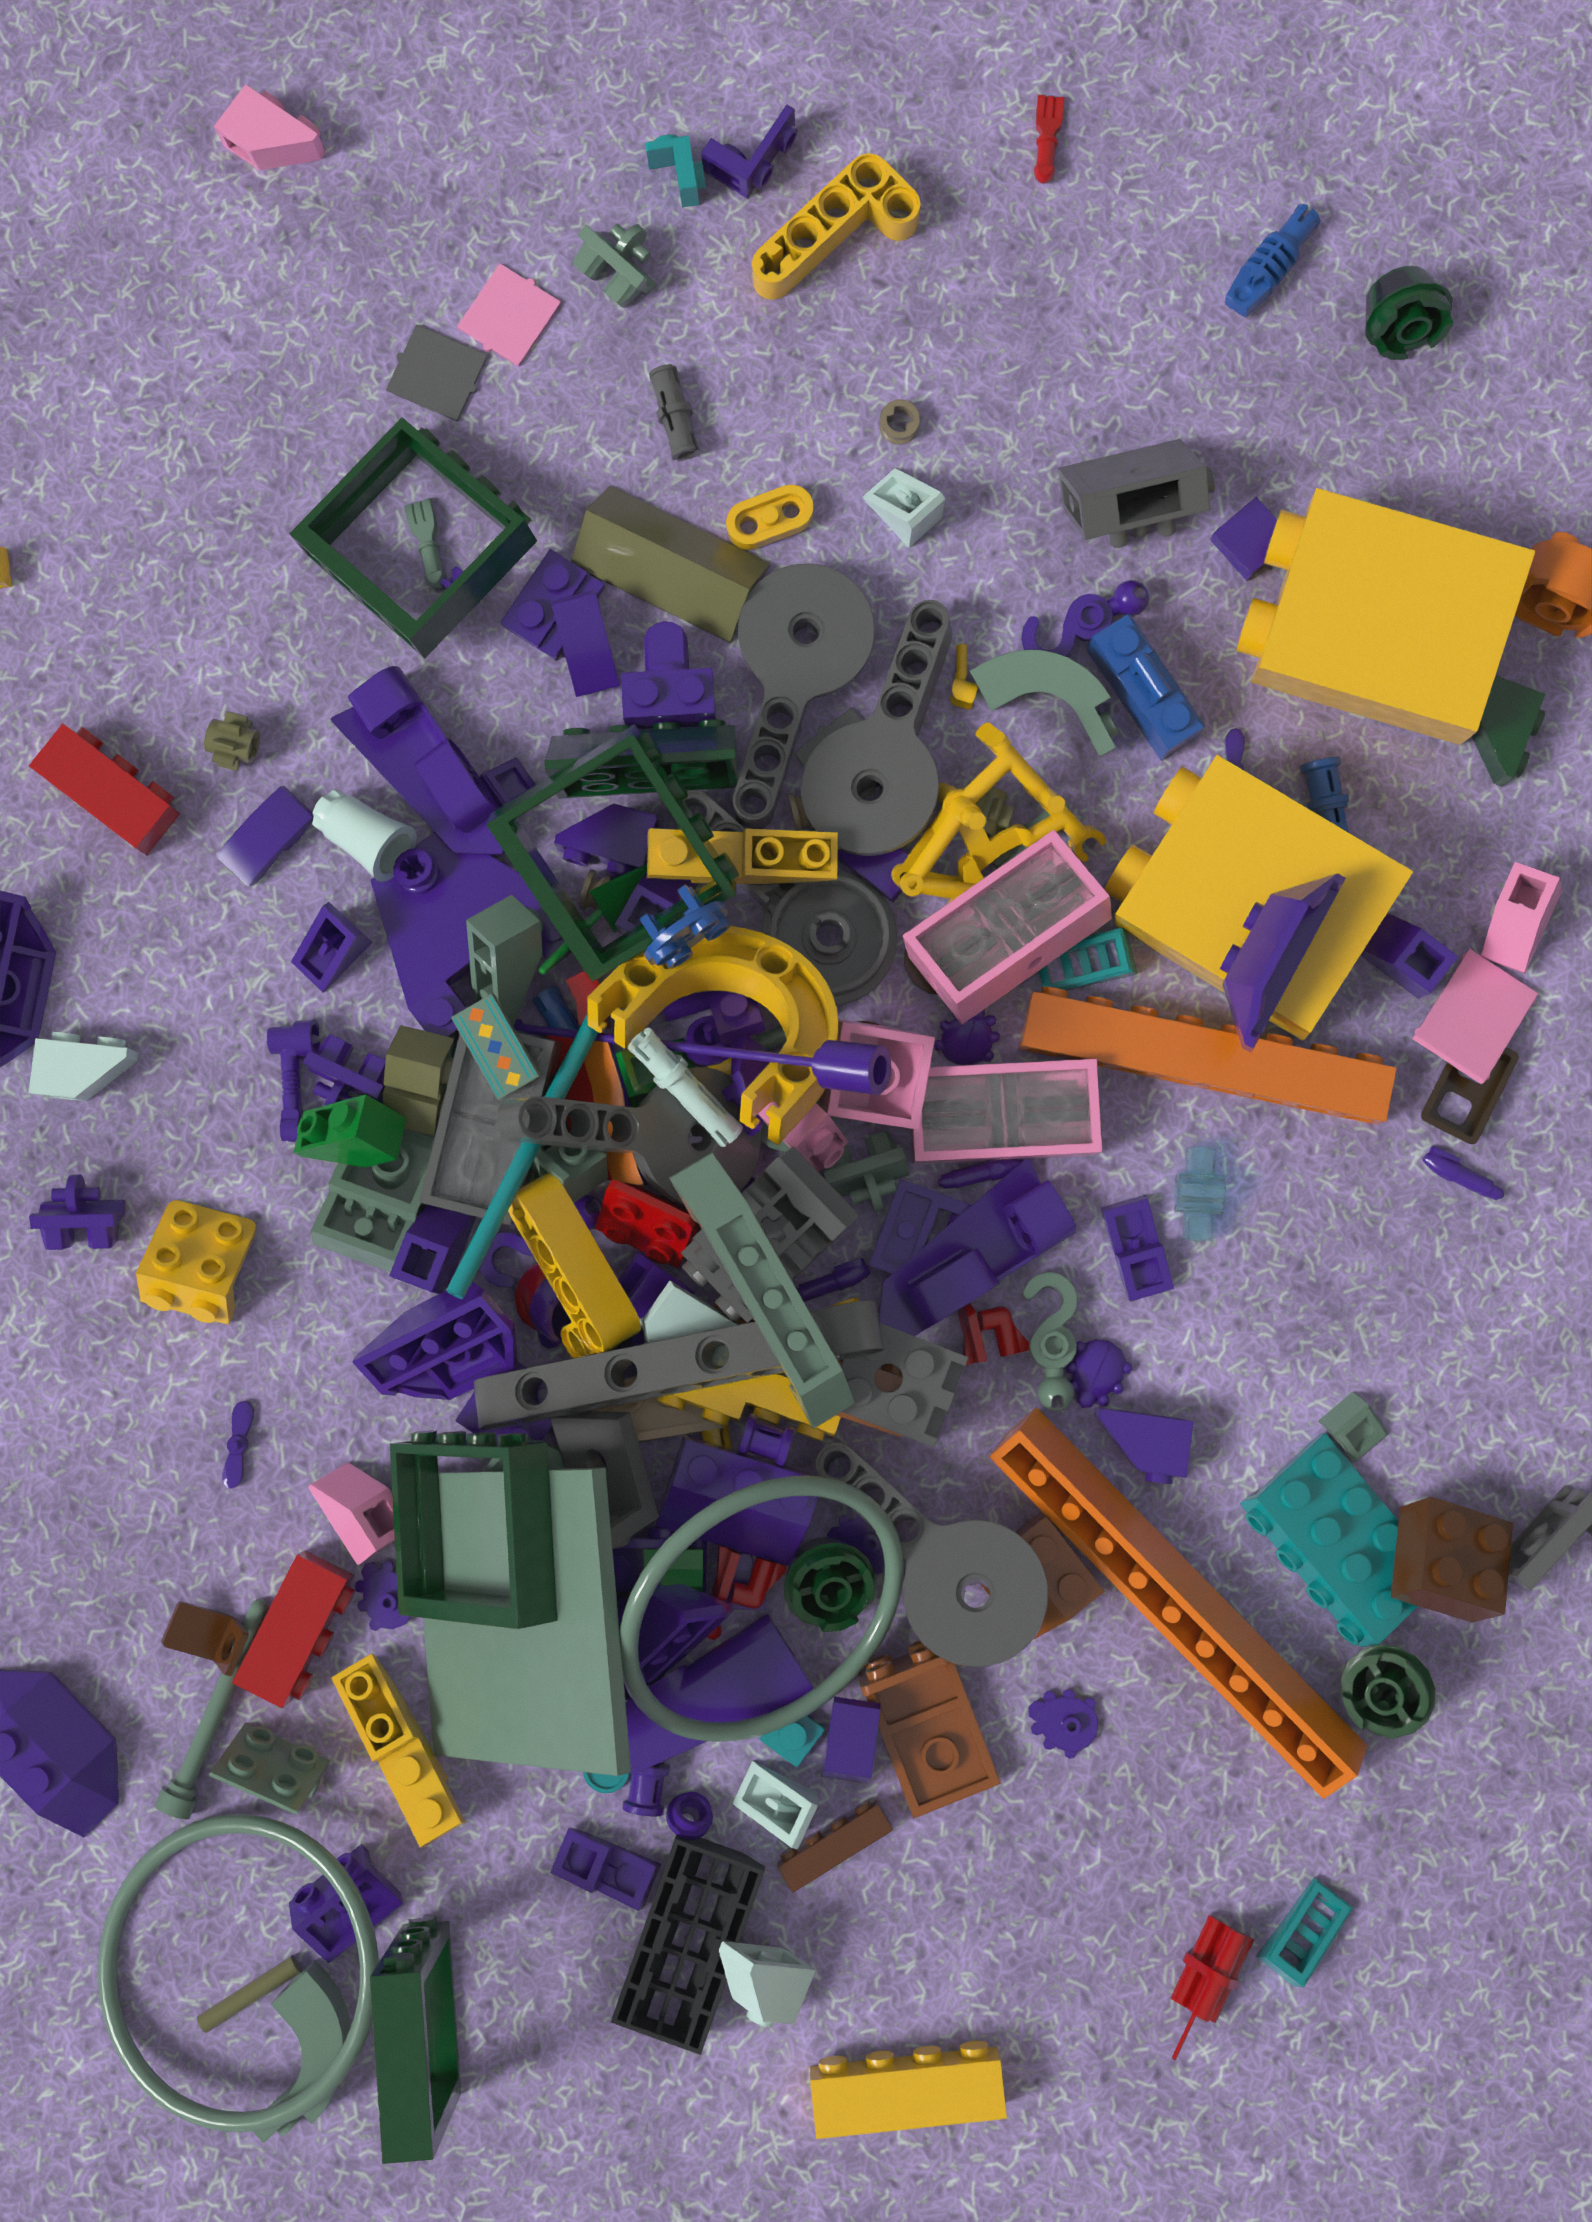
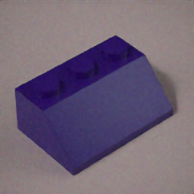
[655,1434,818,1566]

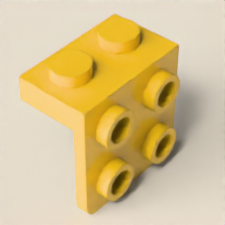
[136,1200,256,1325]

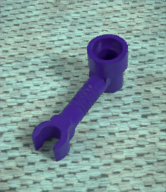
[267,1019,320,1142]

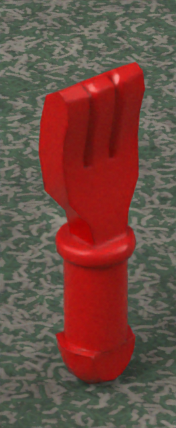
[1034,95,1065,184]

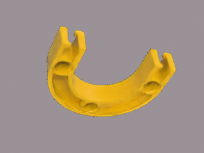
[587,926,838,1146]

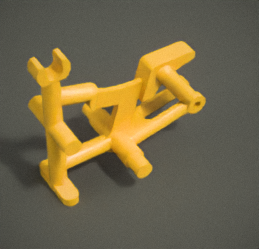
[891,722,1106,903]

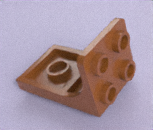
[858,1640,1001,1818]

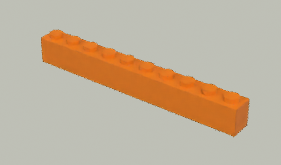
[989,1407,1368,1800]

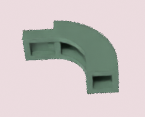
[970,650,1119,756]
[253,1960,351,2143]

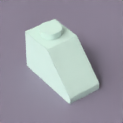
[719,1941,816,2027]

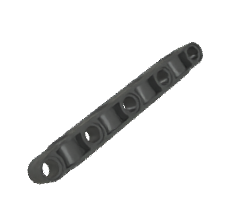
[473,1300,884,1429]

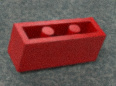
[29,723,181,856]
[232,1550,356,1708]

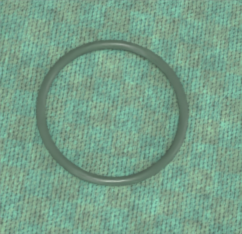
[619,1476,904,1742]
[98,1814,379,2132]

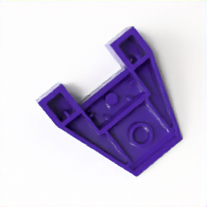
[370,832,572,1042]

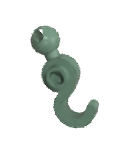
[1021,1272,1077,1412]

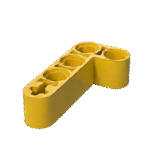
[752,153,921,300]
[508,1173,641,1359]

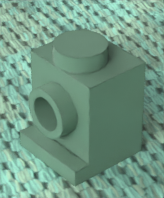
[533,1146,608,1203]

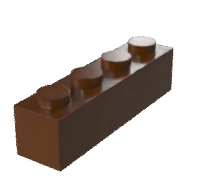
[777,1799,893,1893]

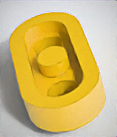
[726,484,813,550]

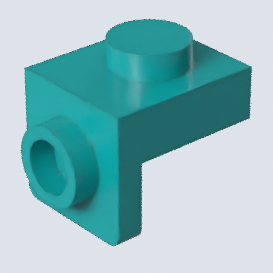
[645,134,706,208]

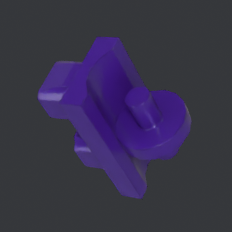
[303,1034,385,1106]
[29,1174,125,1250]

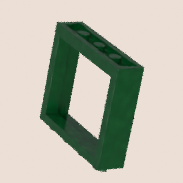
[289,417,537,659]
[486,724,739,981]
[390,1430,557,1629]
[370,1914,461,2164]

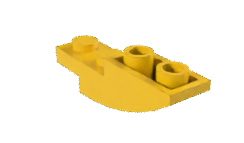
[647,828,838,884]
[657,1368,841,1442]
[331,1653,466,1847]

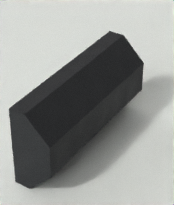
[611,1835,765,2055]

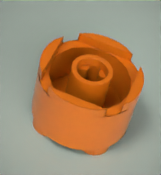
[1515,532,1592,638]

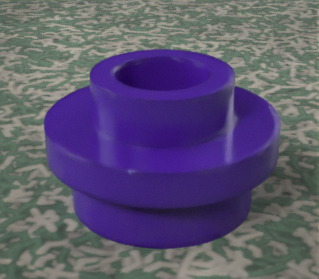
[666,1792,713,1840]

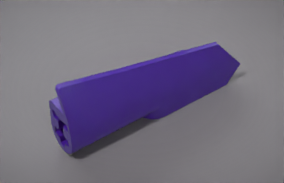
[331,666,505,855]
[879,1158,1077,1336]
[625,1614,814,1775]

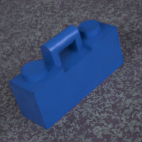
[1087,613,1206,761]

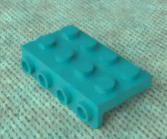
[1240,1433,1418,1647]

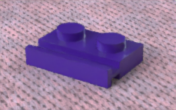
[500,549,605,661]

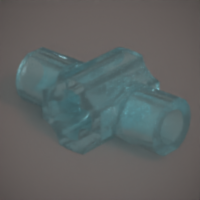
[1174,1147,1226,1241]

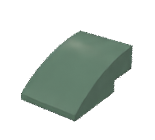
[311,1128,436,1272]

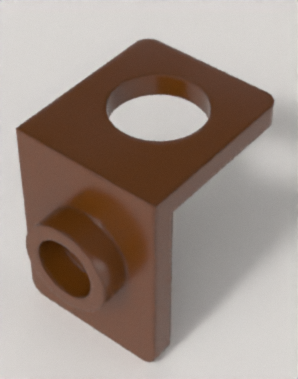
[161,1601,249,1677]

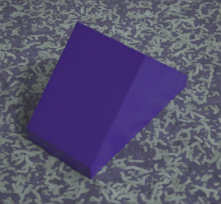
[291,902,373,993]
[821,1696,881,1784]

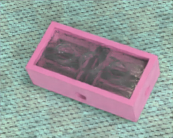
[902,830,1112,1025]
[911,1059,1102,1164]

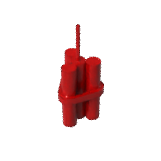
[1170,1915,1255,2061]

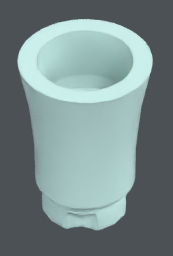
[312,789,417,882]

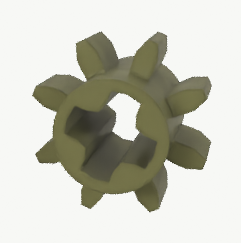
[204,711,260,771]
[976,787,1015,839]

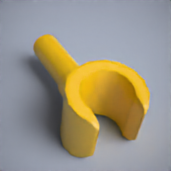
[950,644,978,710]

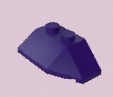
[1220,873,1346,1053]
[0,891,56,1067]
[352,1281,518,1400]
[618,1582,733,1700]
[0,1670,119,1838]

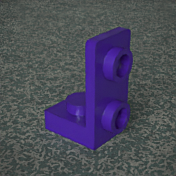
[701,104,798,199]

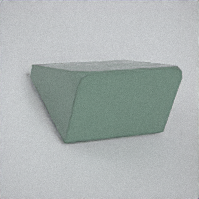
[1318,1392,1388,1463]

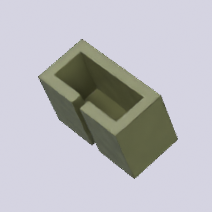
[382,1025,454,1136]

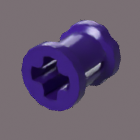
[738,1413,795,1468]
[622,1763,670,1817]

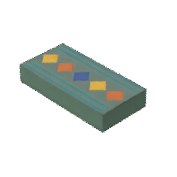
[451,994,541,1100]

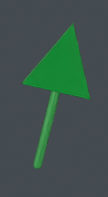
[539,864,647,975]

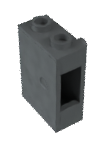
[1058,439,1215,548]

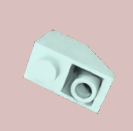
[28,1032,139,1101]

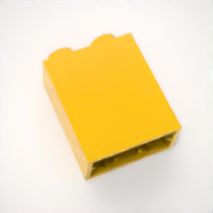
[1236,488,1535,745]
[1104,755,1413,1041]

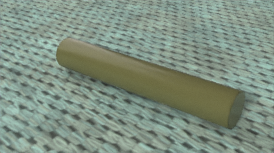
[197,1955,302,2033]

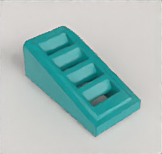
[1039,928,1138,991]
[1256,1878,1354,1988]

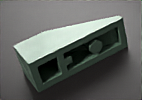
[466,895,543,1026]

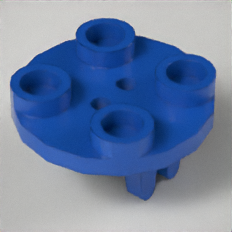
[640,885,731,969]

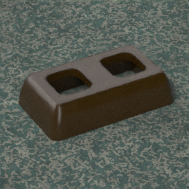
[1421,1047,1519,1144]

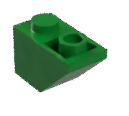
[293,1094,407,1168]

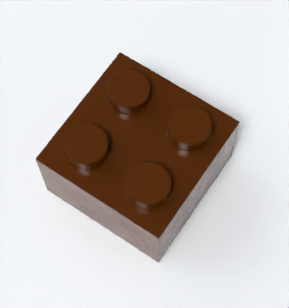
[1391,1497,1513,1623]

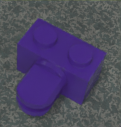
[621,621,716,729]

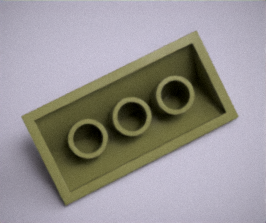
[571,485,770,643]

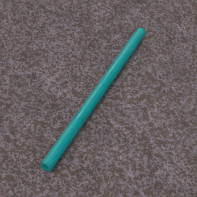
[446,1013,605,1299]

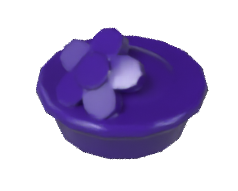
[683,1015,734,1066]

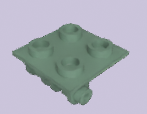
[209,1722,330,1815]

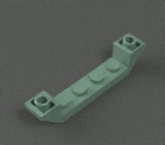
[669,1153,855,1428]

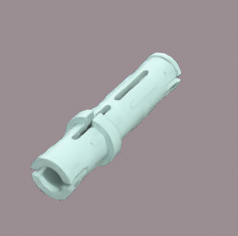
[628,1028,743,1147]

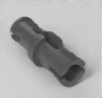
[649,364,700,461]

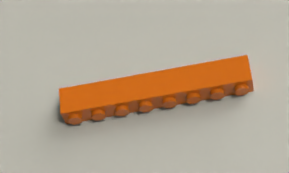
[1019,987,1397,1125]

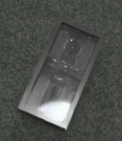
[419,1030,563,1225]

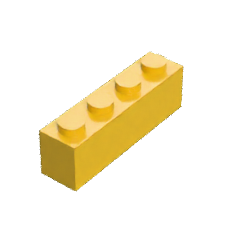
[810,2041,1007,2139]

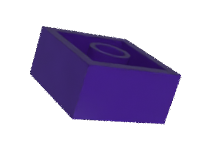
[1210,497,1277,581]

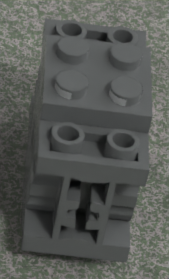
[681,1146,860,1323]

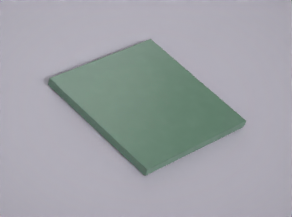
[423,1468,631,1776]

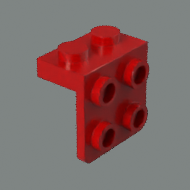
[595,1180,700,1269]

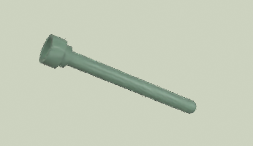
[154,1599,269,1820]

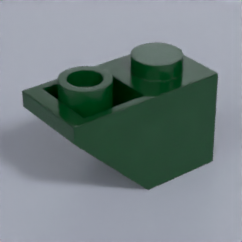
[1471,675,1545,787]

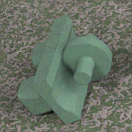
[572,223,658,308]
[823,1131,910,1212]

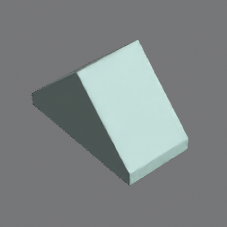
[862,468,945,548]
[732,1761,818,1849]

